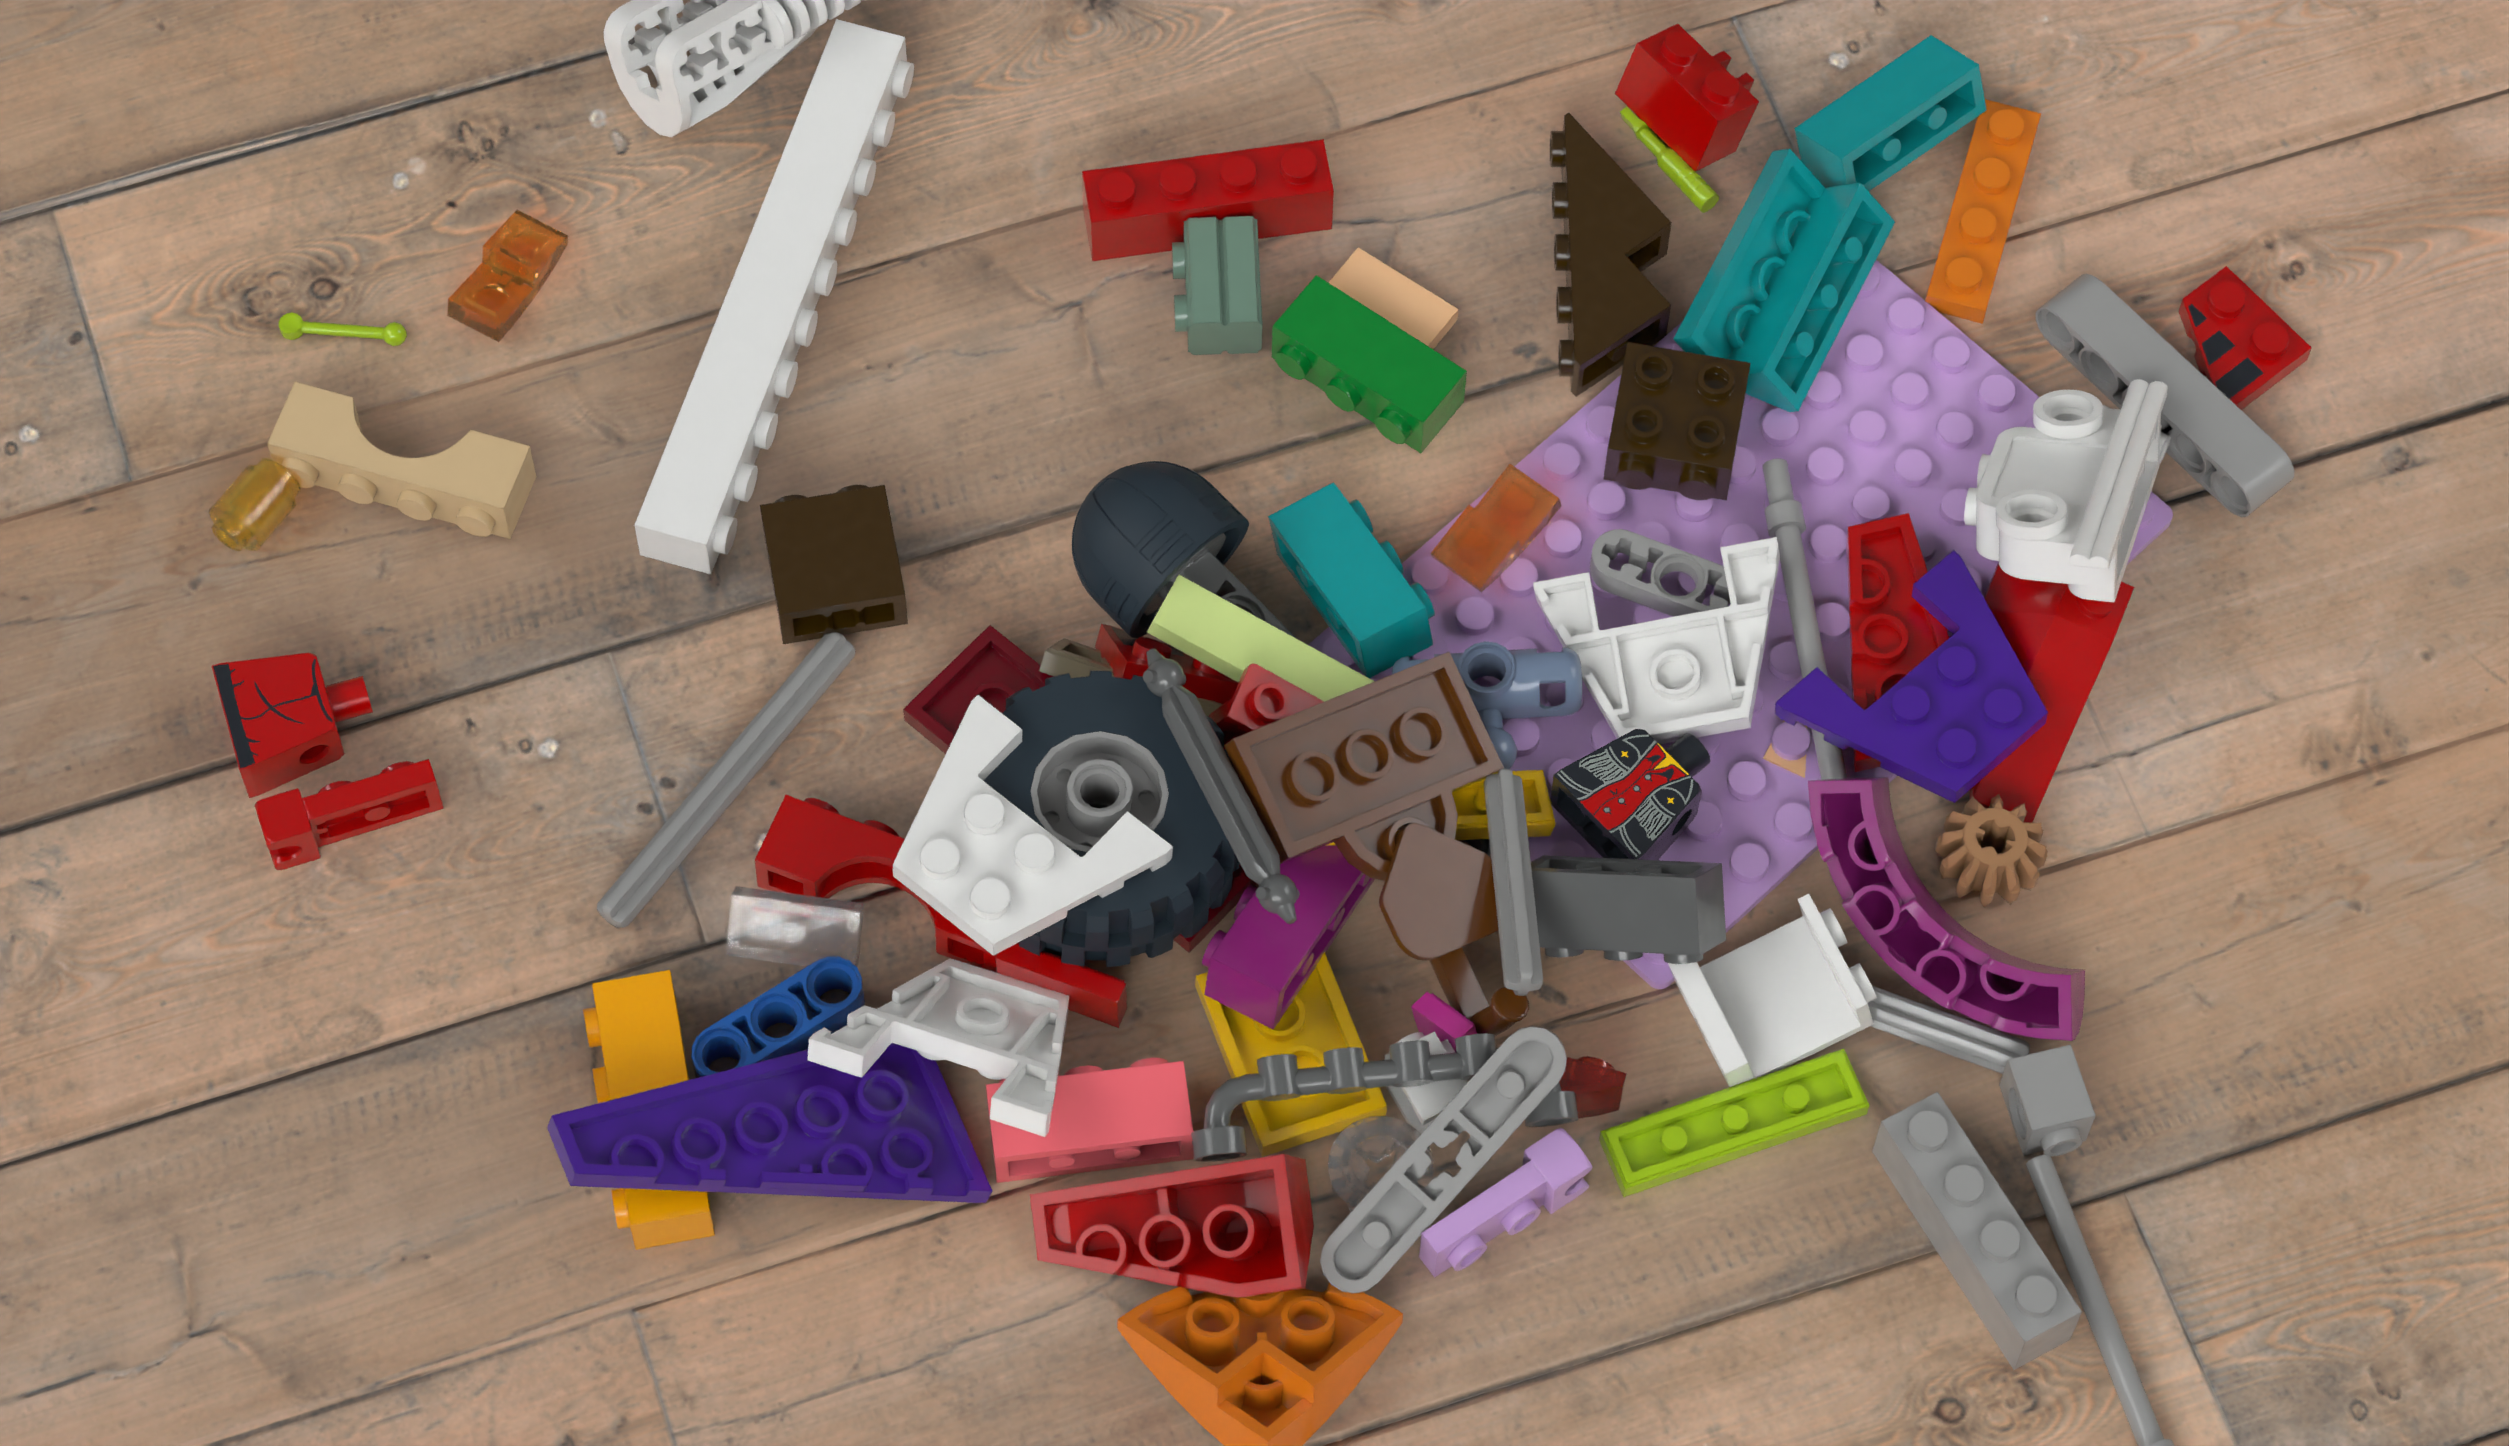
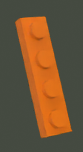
[1925,99,2041,324]

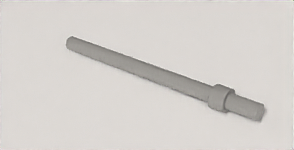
[1762,459,1847,780]
[2026,1154,2174,1446]

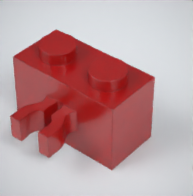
[1615,23,1759,172]

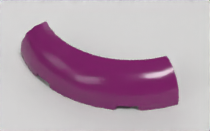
[1808,777,2085,1041]

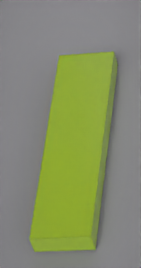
[1599,1049,1870,1198]

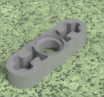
[1590,529,1731,617]

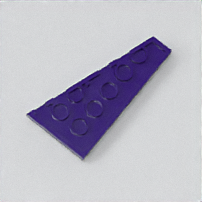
[547,1043,993,1203]

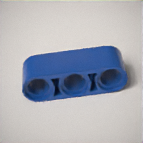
[691,956,865,1078]

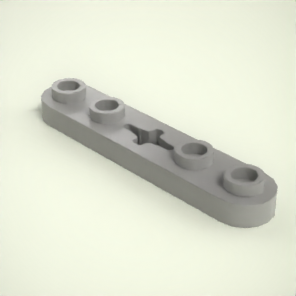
[1320,1026,1567,1293]

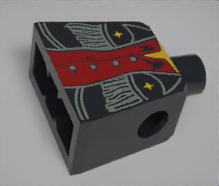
[1550,729,1711,860]

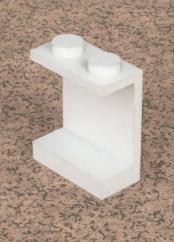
[1668,894,1877,1087]

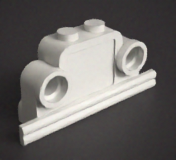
[1964,379,2168,603]

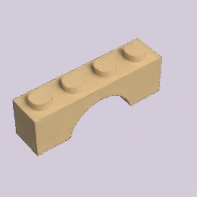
[267,382,536,539]

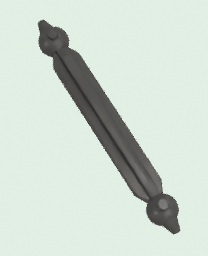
[1143,649,1299,924]

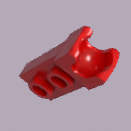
[255,759,444,870]

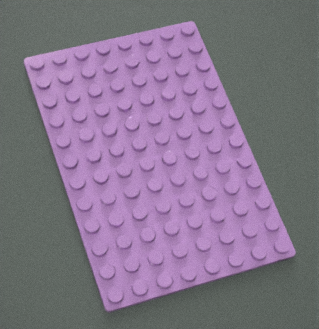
[1308,260,2173,989]

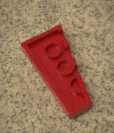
[1847,513,1949,772]

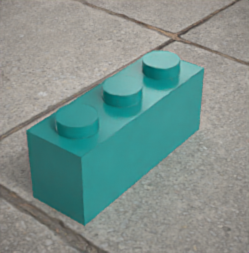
[1794,35,1987,191]
[1268,482,1435,678]

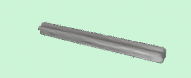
[597,632,856,928]

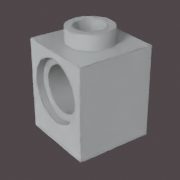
[1999,1045,2096,1157]

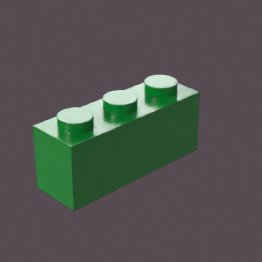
[1271,275,1467,453]

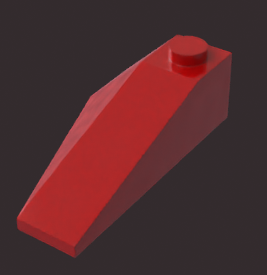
[1969,561,2135,823]
[1030,1154,1314,1298]

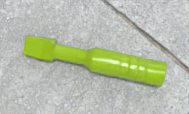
[1620,106,1719,213]

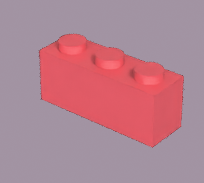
[986,1058,1194,1183]

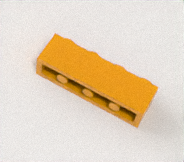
[583,970,715,1250]

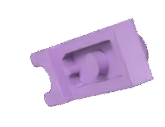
[1419,1128,1593,1278]

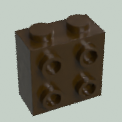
[1603,342,1751,500]
[760,485,908,644]

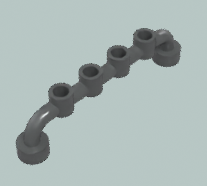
[1191,1033,1578,1162]

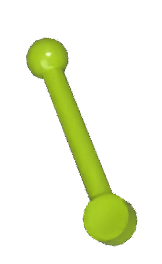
[278,313,407,346]

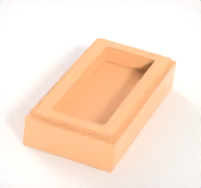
[1329,247,1458,349]

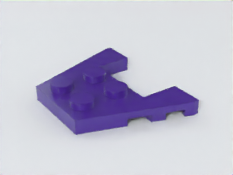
[1775,550,2048,803]

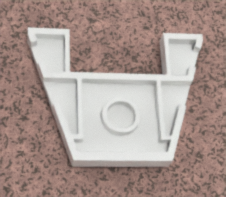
[1533,537,1780,744]
[893,695,1173,956]
[807,958,1069,1137]

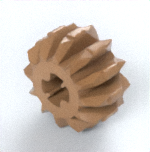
[1935,794,2048,908]

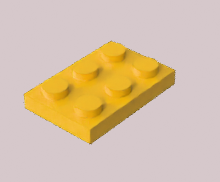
[1195,952,1387,1157]

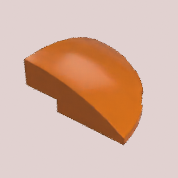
[1117,1283,1403,1446]

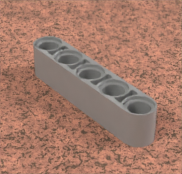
[2036,274,2295,517]

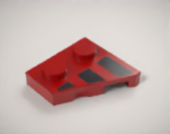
[2178,266,2312,410]
[1095,624,1239,704]

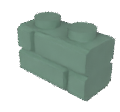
[1172,216,1262,355]

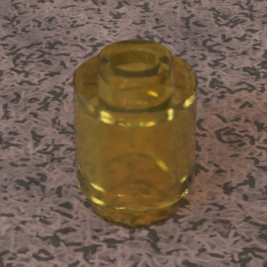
[209,458,301,552]

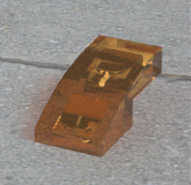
[447,210,568,342]
[1430,464,1562,592]

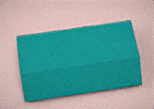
[1673,148,1895,412]

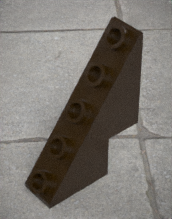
[1550,113,1672,397]

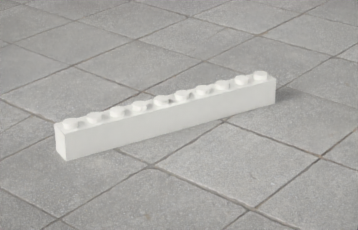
[635,19,914,574]

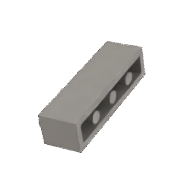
[1872,1092,2082,1370]

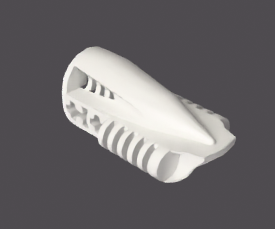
[604,0,865,137]

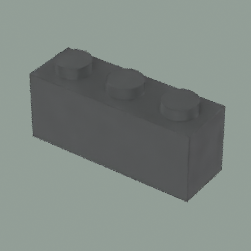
[1531,855,1726,964]

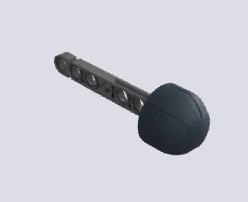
[1072,461,1491,856]

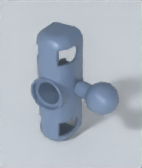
[1392,641,1582,769]

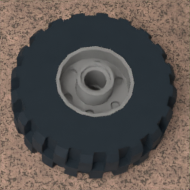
[983,671,1240,967]

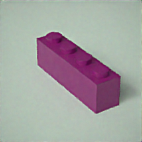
[1202,845,1375,1029]

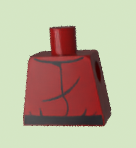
[212,653,373,798]

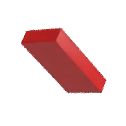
[996,942,1127,1028]

